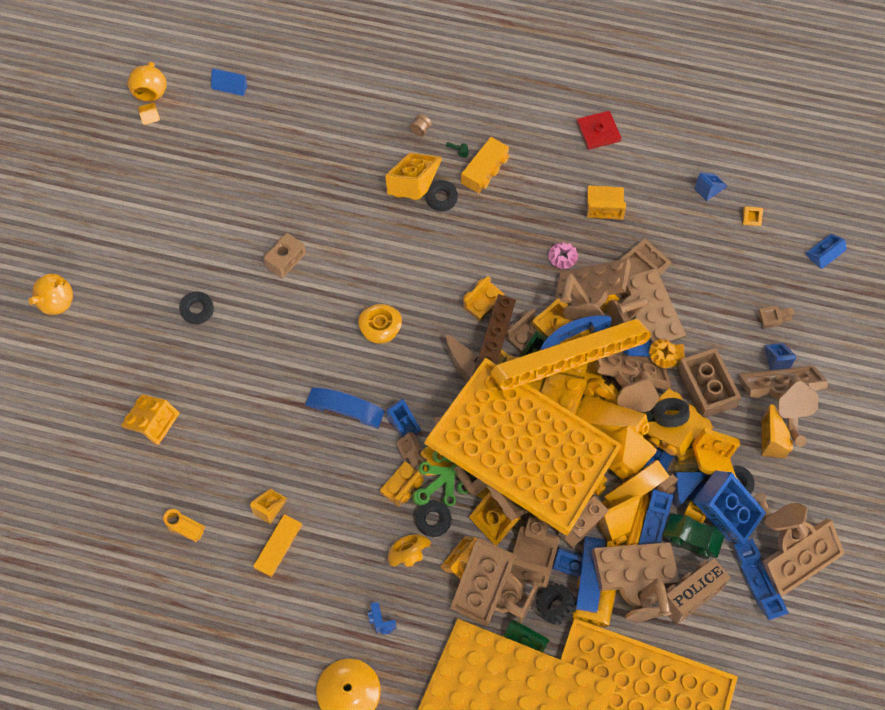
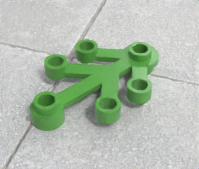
[412,451,468,507]

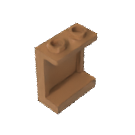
[557,496,608,549]
[510,527,560,588]

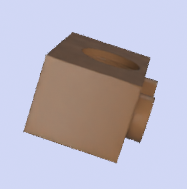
[263,233,306,279]

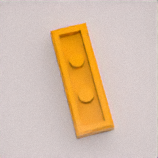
[253,514,302,578]

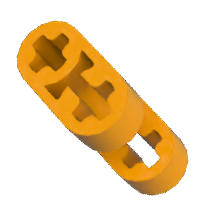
[572,576,616,627]

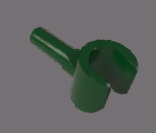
[446,142,469,158]

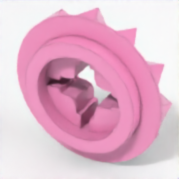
[548,241,578,269]

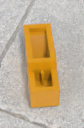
[604,460,670,508]

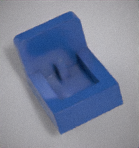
[368,602,397,635]

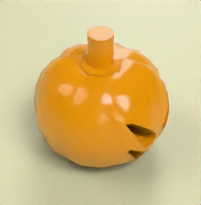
[127,62,167,102]
[28,274,73,316]

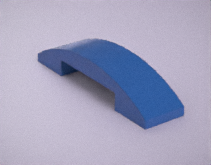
[540,316,612,351]
[305,387,385,429]
[638,490,674,545]
[576,536,605,613]
[733,538,789,620]

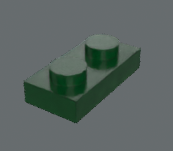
[503,619,550,653]

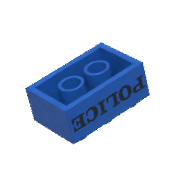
[693,470,766,544]

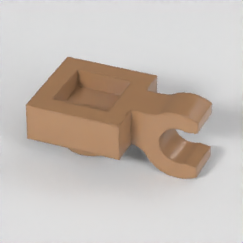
[758,305,795,329]
[396,432,426,469]

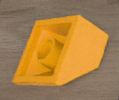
[761,404,793,458]
[608,425,657,480]
[469,491,520,546]
[598,495,640,545]

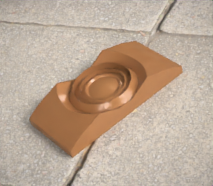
[616,239,672,304]

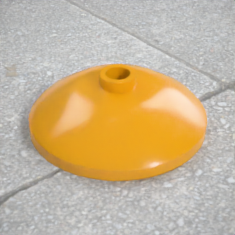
[316,659,381,710]

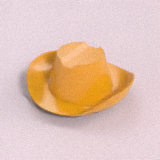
[358,304,402,344]
[388,534,431,567]

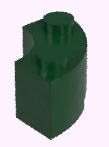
[663,514,725,559]

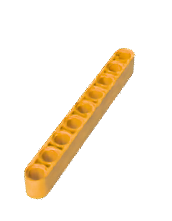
[491,319,651,391]

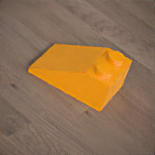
[385,152,442,200]

